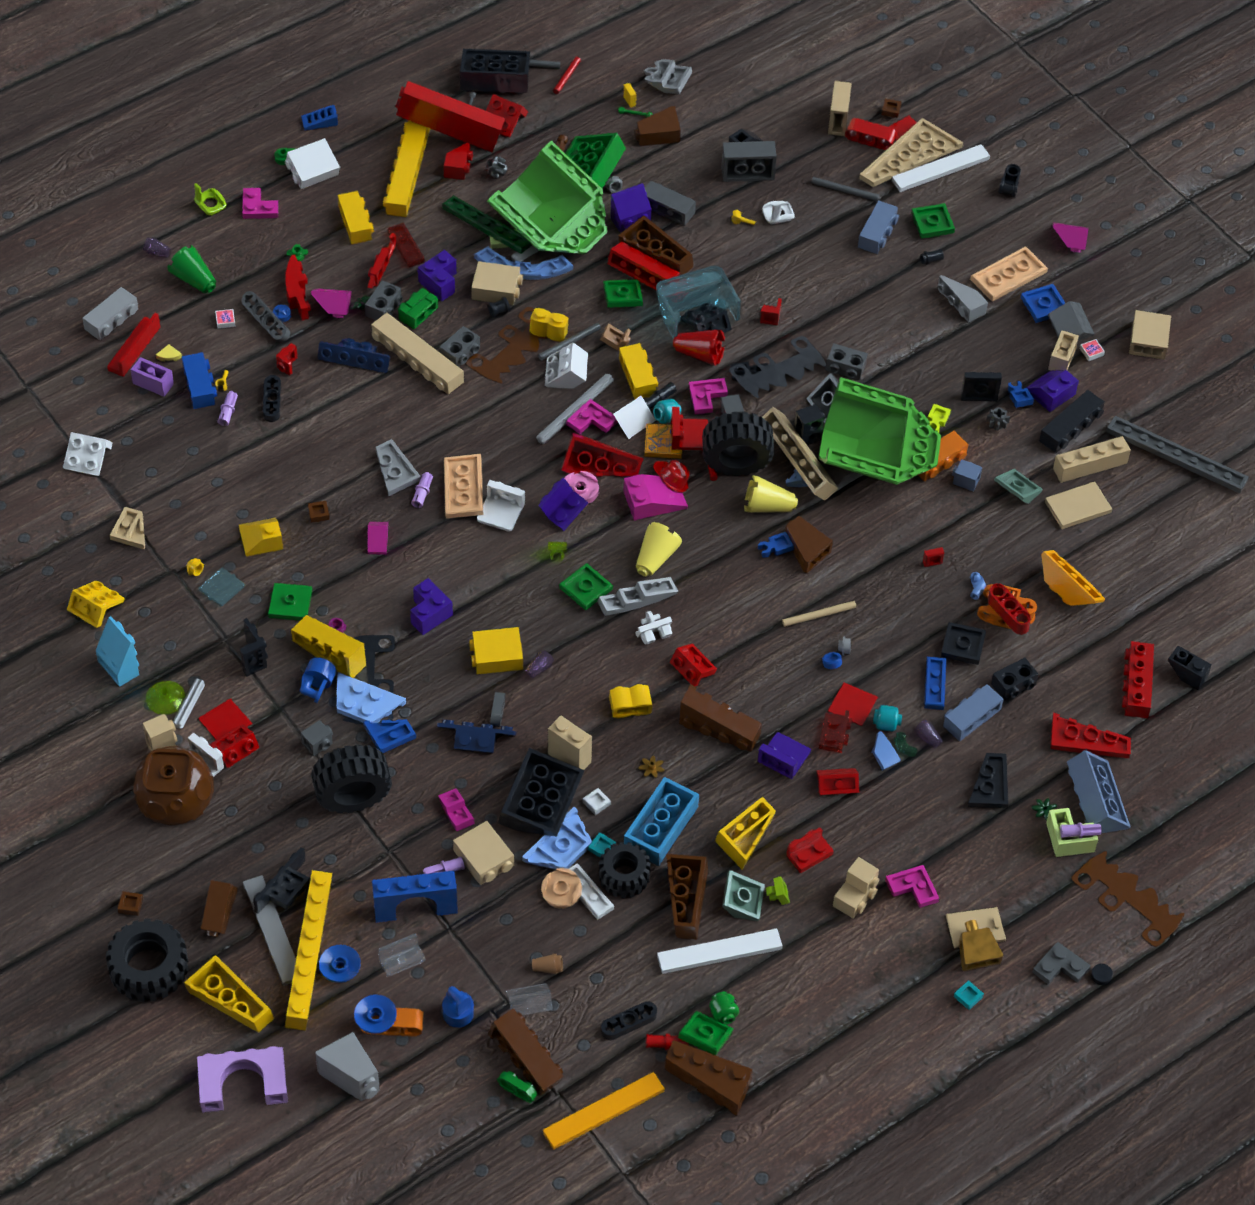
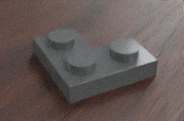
[1032,942,1091,985]

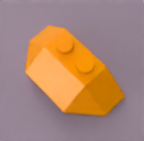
[1041,550,1105,606]

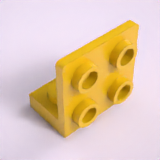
[67,581,125,628]

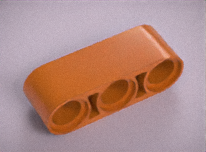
[361,1008,424,1036]

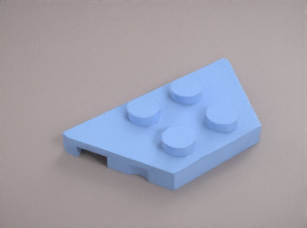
[337,672,406,723]
[522,807,592,870]

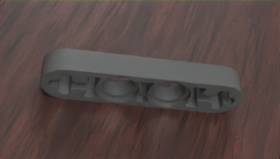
[241,291,290,342]

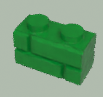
[398,288,438,329]

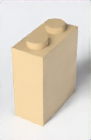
[828,81,852,136]
[472,261,523,305]
[1129,310,1171,359]
[548,715,592,770]
[453,821,514,885]

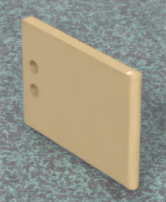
[946,907,1006,948]

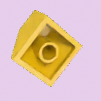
[239,518,283,556]

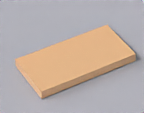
[970,246,1048,302]
[444,454,484,519]

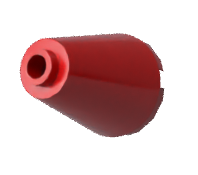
[673,330,725,366]

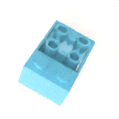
[96,616,139,687]

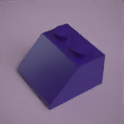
[610,183,651,232]
[1026,370,1079,412]

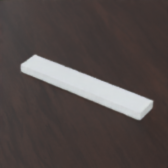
[892,145,990,192]
[657,928,782,974]

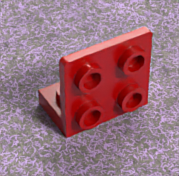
[486,94,528,138]
[671,407,708,450]

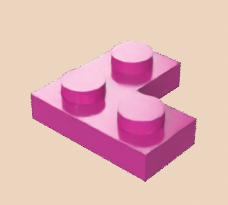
[242,188,278,219]
[688,378,728,414]
[566,399,618,434]
[885,865,939,908]

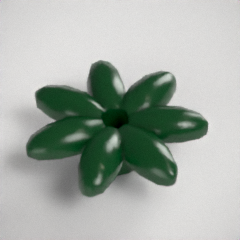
[350,295,370,310]
[1031,798,1057,821]

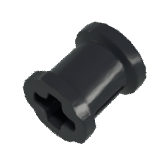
[487,297,510,318]

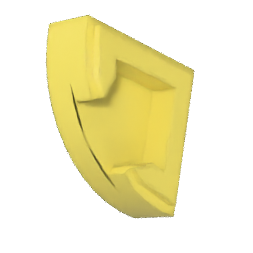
[156,344,182,362]

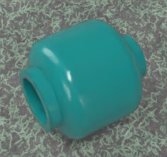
[653,398,682,424]
[873,705,902,732]

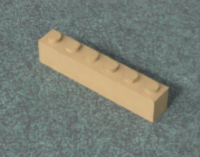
[371,313,464,395]
[763,407,838,501]

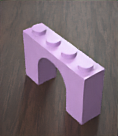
[197,1046,288,1112]

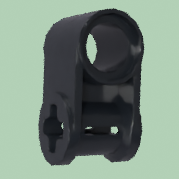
[998,164,1021,197]

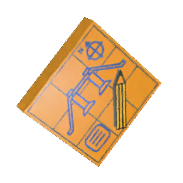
[644,424,682,459]

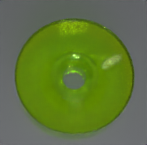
[146,681,186,715]

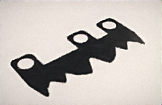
[729,336,826,399]
[343,635,395,725]

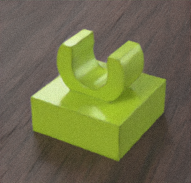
[766,877,790,905]

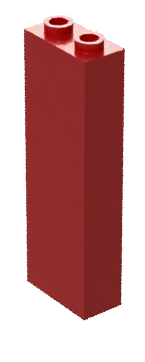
[395,81,505,153]

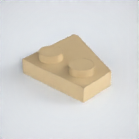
[110,507,145,549]

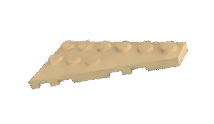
[859,118,963,187]

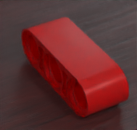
[845,118,897,150]
[988,583,1031,635]

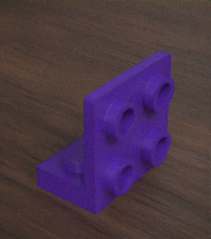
[539,478,588,531]
[758,732,811,779]

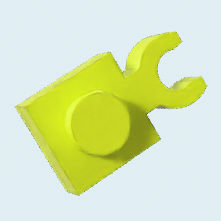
[927,404,951,433]

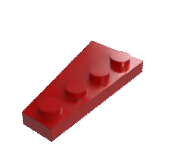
[1050,712,1131,759]

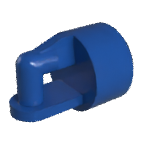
[300,657,337,703]
[442,986,474,1027]

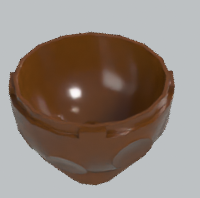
[133,746,214,825]

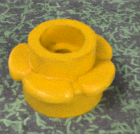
[186,558,204,576]

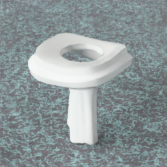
[762,201,795,224]

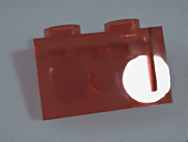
[819,710,852,753]

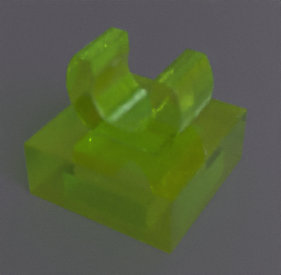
[548,542,567,560]

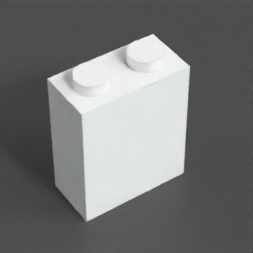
[285,138,340,189]

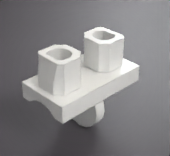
[635,611,672,645]

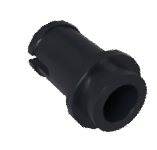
[920,249,944,265]

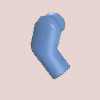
[970,572,986,600]

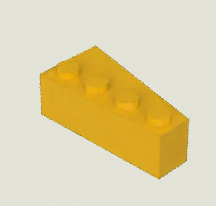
[291,615,366,678]
[184,955,274,1033]

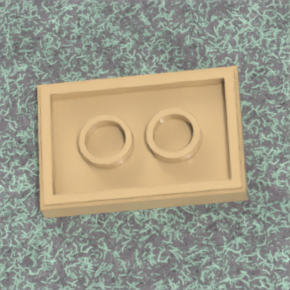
[1045,482,1112,529]

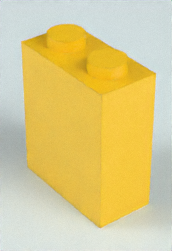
[469,627,523,674]

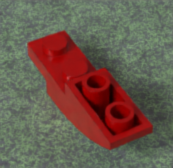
[286,254,311,321]

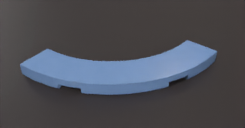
[474,246,573,280]

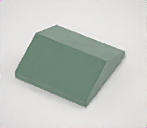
[994,469,1043,504]
[722,870,765,921]

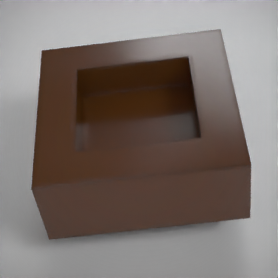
[881,99,902,118]
[308,501,330,523]
[118,891,143,916]

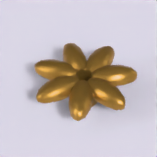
[639,756,664,778]

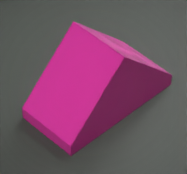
[368,522,388,555]

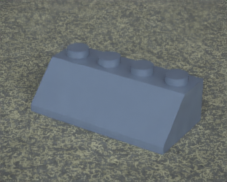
[1067,750,1131,833]

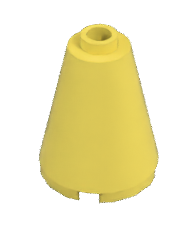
[744,475,798,513]
[636,522,682,577]

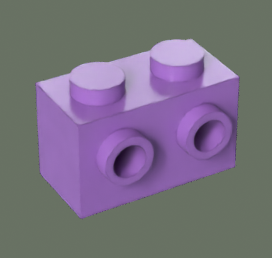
[131,357,174,397]

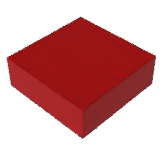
[923,547,944,567]

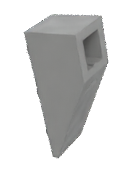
[938,275,988,322]

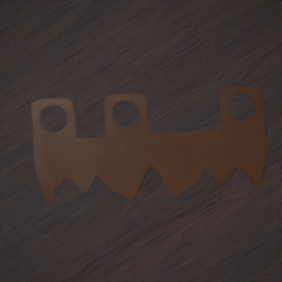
[466,307,547,383]
[1072,851,1185,947]

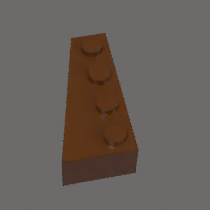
[618,216,693,277]
[679,684,762,752]
[666,854,708,940]
[488,1008,564,1096]
[665,1040,753,1116]

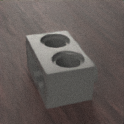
[365,280,403,320]
[440,326,480,367]
[825,343,868,381]

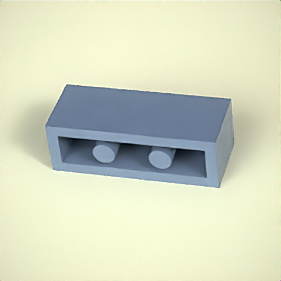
[858,200,899,254]
[943,684,1003,741]

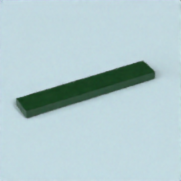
[442,195,532,254]

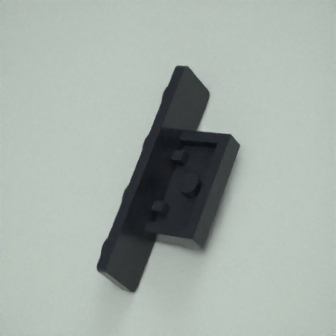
[253,847,310,914]

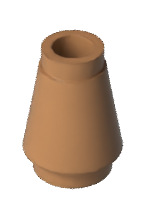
[532,954,563,974]

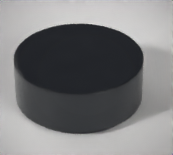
[1091,963,1113,985]

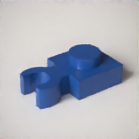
[1008,381,1034,408]
[758,532,794,558]

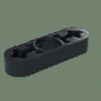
[263,375,281,422]
[601,1001,657,1040]

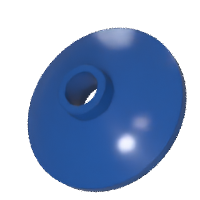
[319,945,361,983]
[354,995,397,1034]

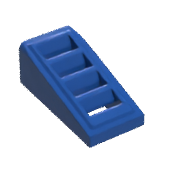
[301,105,338,131]

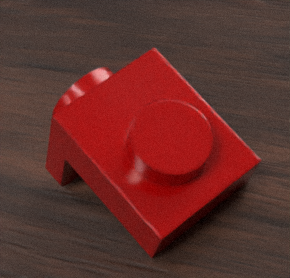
[276,343,298,376]

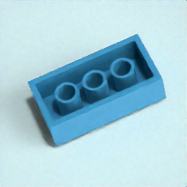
[624,777,699,866]

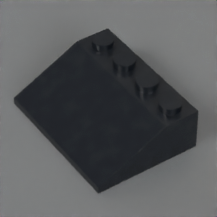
[460,49,530,94]
[498,748,585,837]

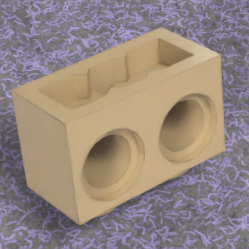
[1048,330,1079,370]

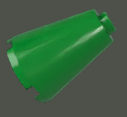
[167,245,216,293]

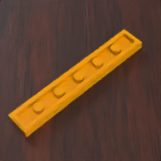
[543,1072,665,1150]

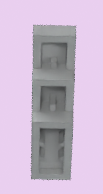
[597,577,678,616]

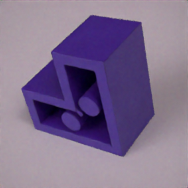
[418,250,457,302]
[410,578,453,635]

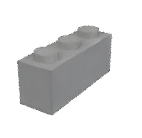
[83,287,138,340]

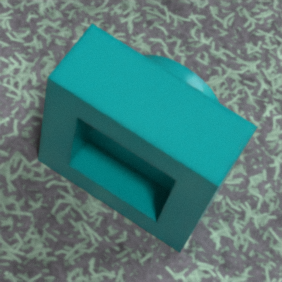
[588,832,616,857]
[954,980,984,1010]

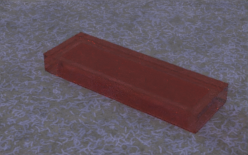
[388,223,425,268]

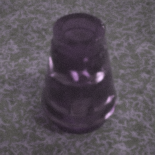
[143,237,171,258]
[525,650,554,678]
[914,720,943,749]

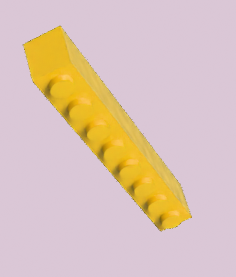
[383,120,430,217]
[285,870,332,1031]

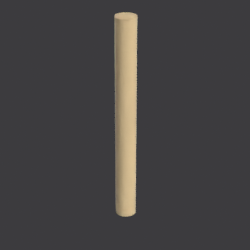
[782,601,856,627]

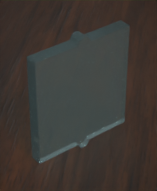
[199,568,245,606]

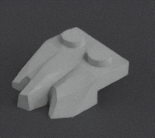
[644,59,692,94]

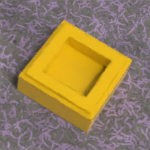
[623,83,636,108]

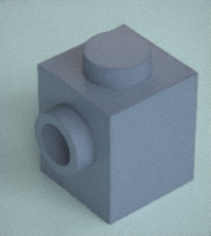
[952,460,982,492]

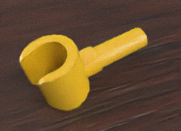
[731,210,756,225]
[215,370,228,391]

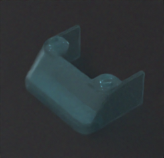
[656,266,741,339]

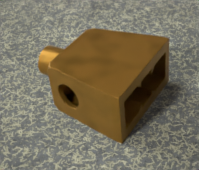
[959,920,1003,971]

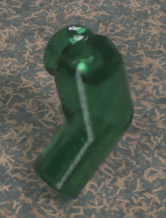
[894,732,918,758]

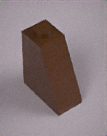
[634,106,681,146]
[785,516,833,574]
[201,880,238,937]

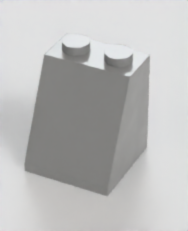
[315,1032,380,1101]

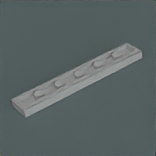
[243,875,296,986]

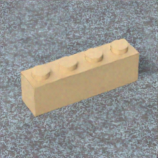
[1053,436,1131,483]

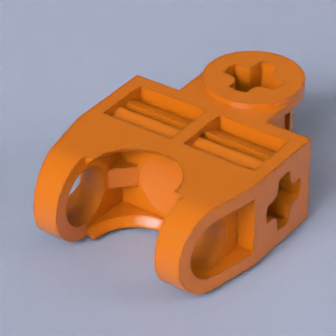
[977,584,1037,629]

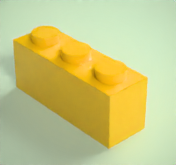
[338,191,374,244]
[619,343,658,399]

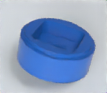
[273,305,291,322]
[822,652,842,669]

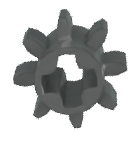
[486,156,507,178]
[986,407,1010,431]

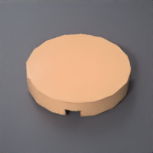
[541,868,582,909]

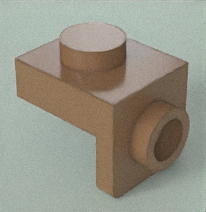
[600,324,631,351]

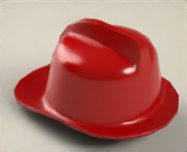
[653,460,689,493]

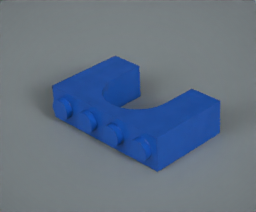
[372,871,458,923]

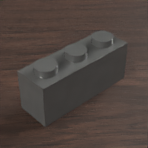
[645,181,696,226]

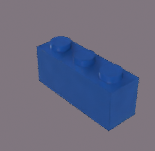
[181,352,218,409]

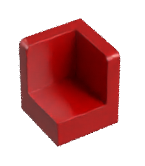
[760,298,782,326]

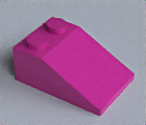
[623,474,688,520]

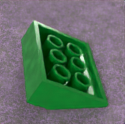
[565,133,626,189]

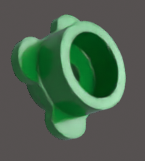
[287,244,308,261]

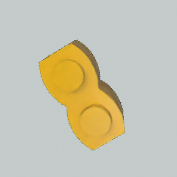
[530,308,569,342]
[609,684,652,718]

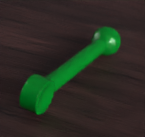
[618,107,653,117]

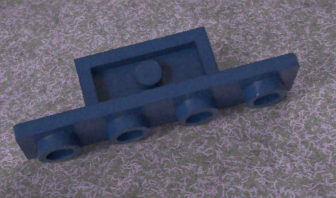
[318,338,390,373]
[437,719,517,753]

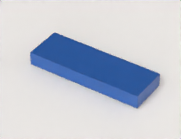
[924,657,946,710]

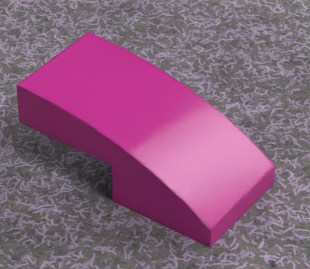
[438,788,475,831]

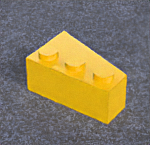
[715,797,776,869]

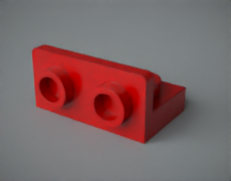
[670,643,717,686]
[210,724,259,768]
[786,827,834,874]

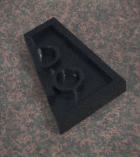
[968,753,1008,808]

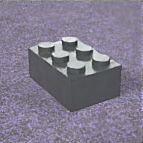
[721,141,777,182]

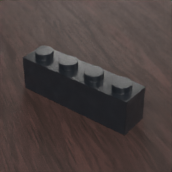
[1039,390,1105,453]

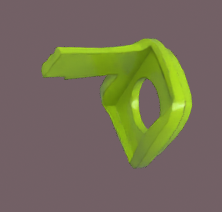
[194,183,227,216]

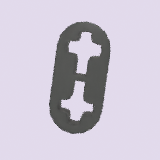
[490,692,506,727]

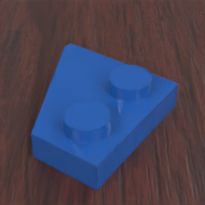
[363,719,416,753]

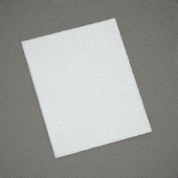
[613,396,656,439]

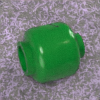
[709,992,739,1024]

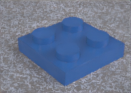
[1020,284,1065,323]

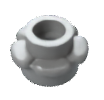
[606,176,623,193]
[838,636,851,656]

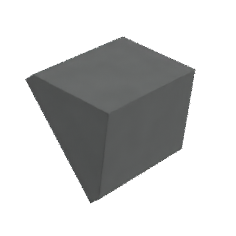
[1048,301,1094,341]
[806,373,838,423]

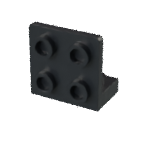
[680,303,732,333]
[240,618,268,677]

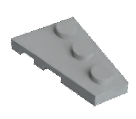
[376,439,421,496]

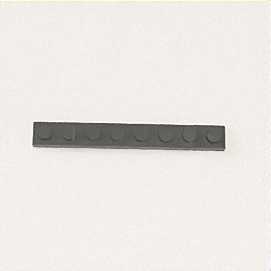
[1106,416,1249,493]

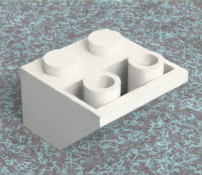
[545,343,588,389]

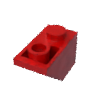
[444,143,473,180]

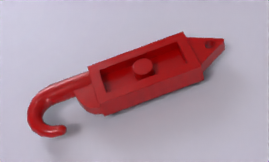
[367,233,396,289]

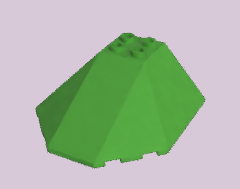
[487,141,607,254]
[818,377,941,485]

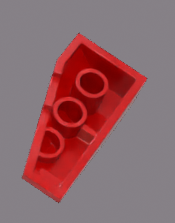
[561,433,644,476]

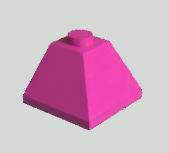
[1052,223,1089,253]
[311,288,352,318]

